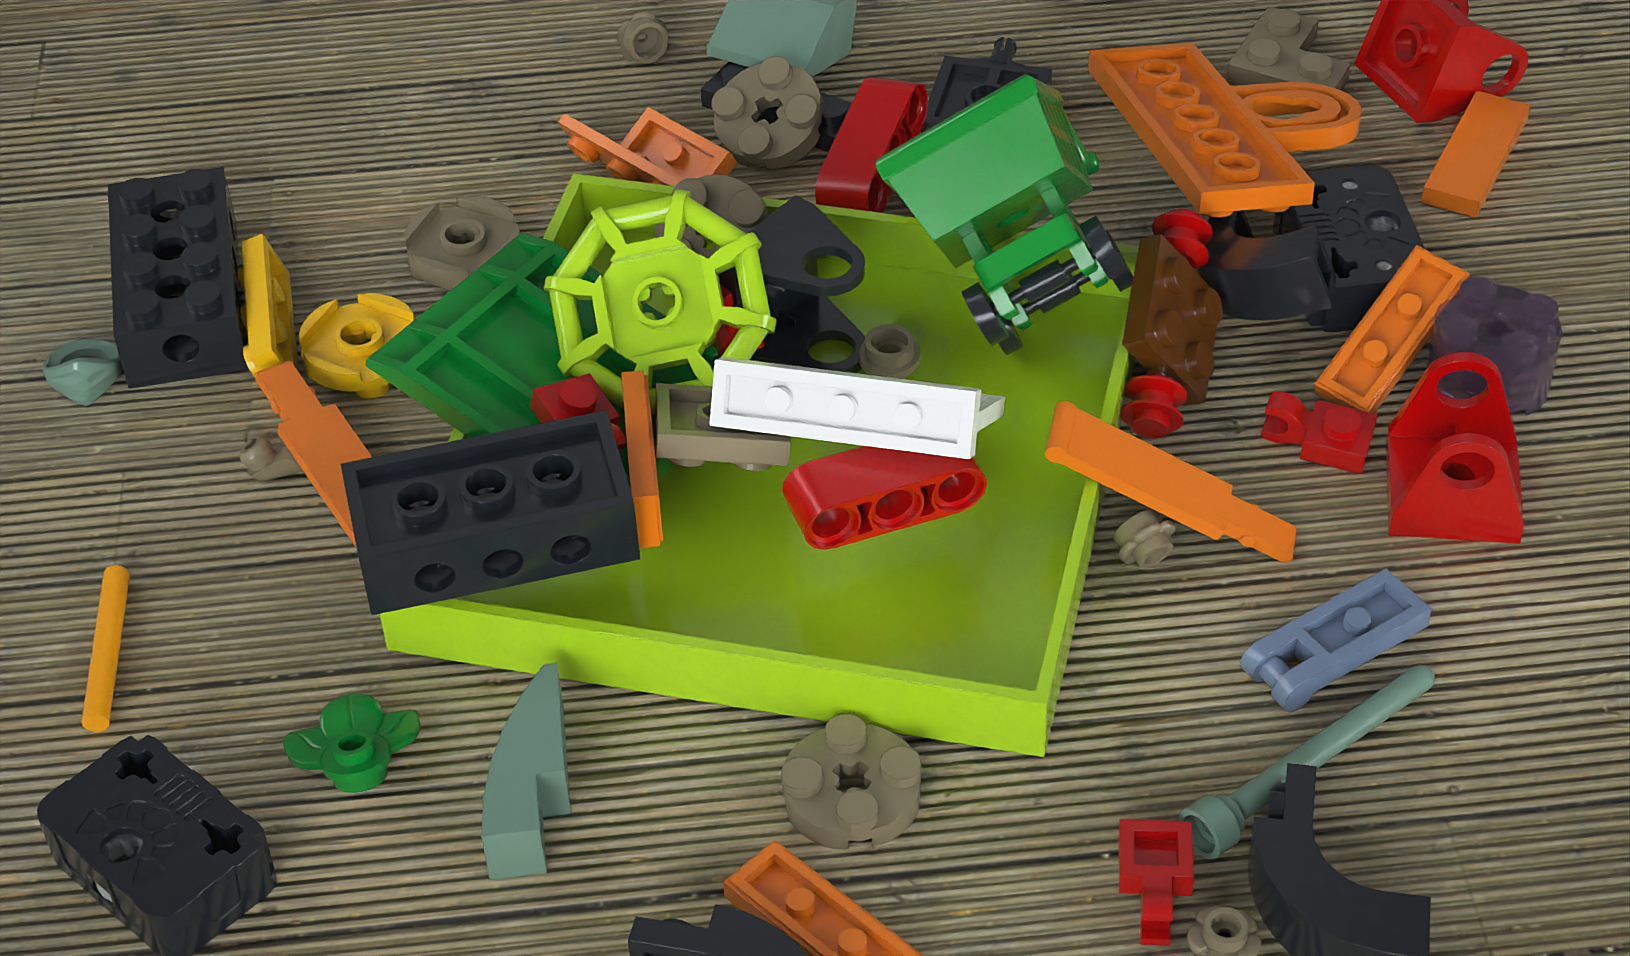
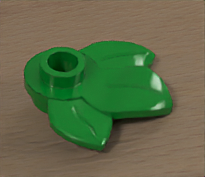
[283,693,421,793]

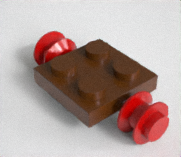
[1120,208,1223,438]

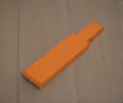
[255,360,372,549]
[1045,401,1297,563]

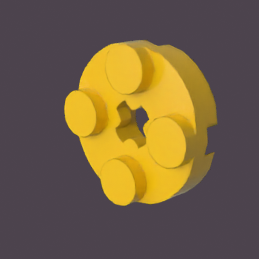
[299,293,414,399]

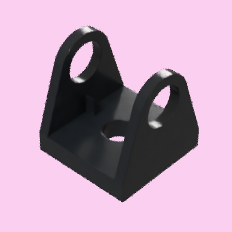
[718,195,865,373]

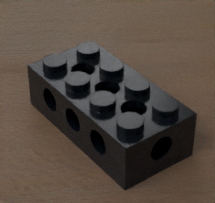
[108,167,249,389]
[340,410,640,616]

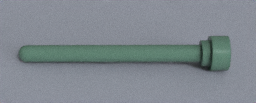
[1179,665,1435,859]

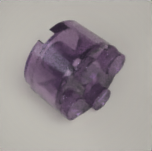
[1426,277,1562,416]

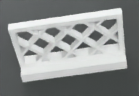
[710,357,1005,459]

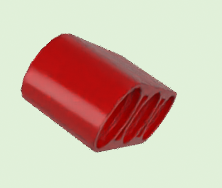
[815,76,928,213]
[782,446,987,550]

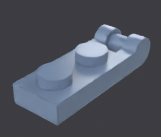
[1240,568,1432,712]

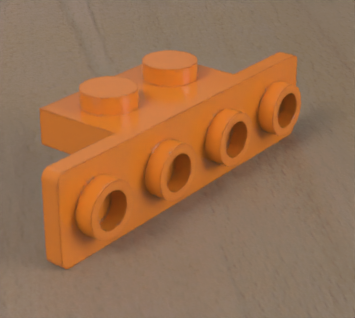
[557,107,737,186]

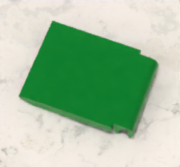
[365,233,720,490]

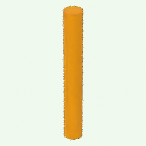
[81,565,130,732]

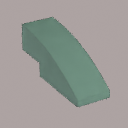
[481,663,571,880]

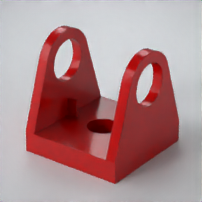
[1354,0,1528,123]
[1386,352,1524,544]

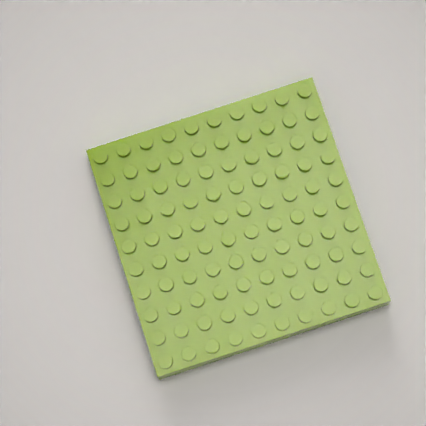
[380,173,1139,757]

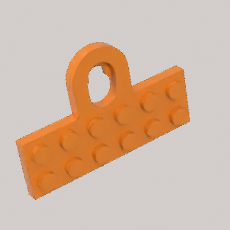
[1088,42,1362,217]

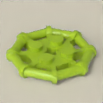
[544,189,777,414]

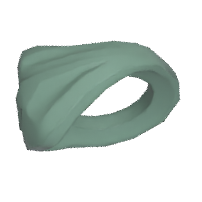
[42,338,123,406]

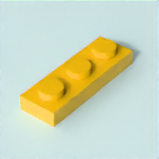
[238,233,299,377]

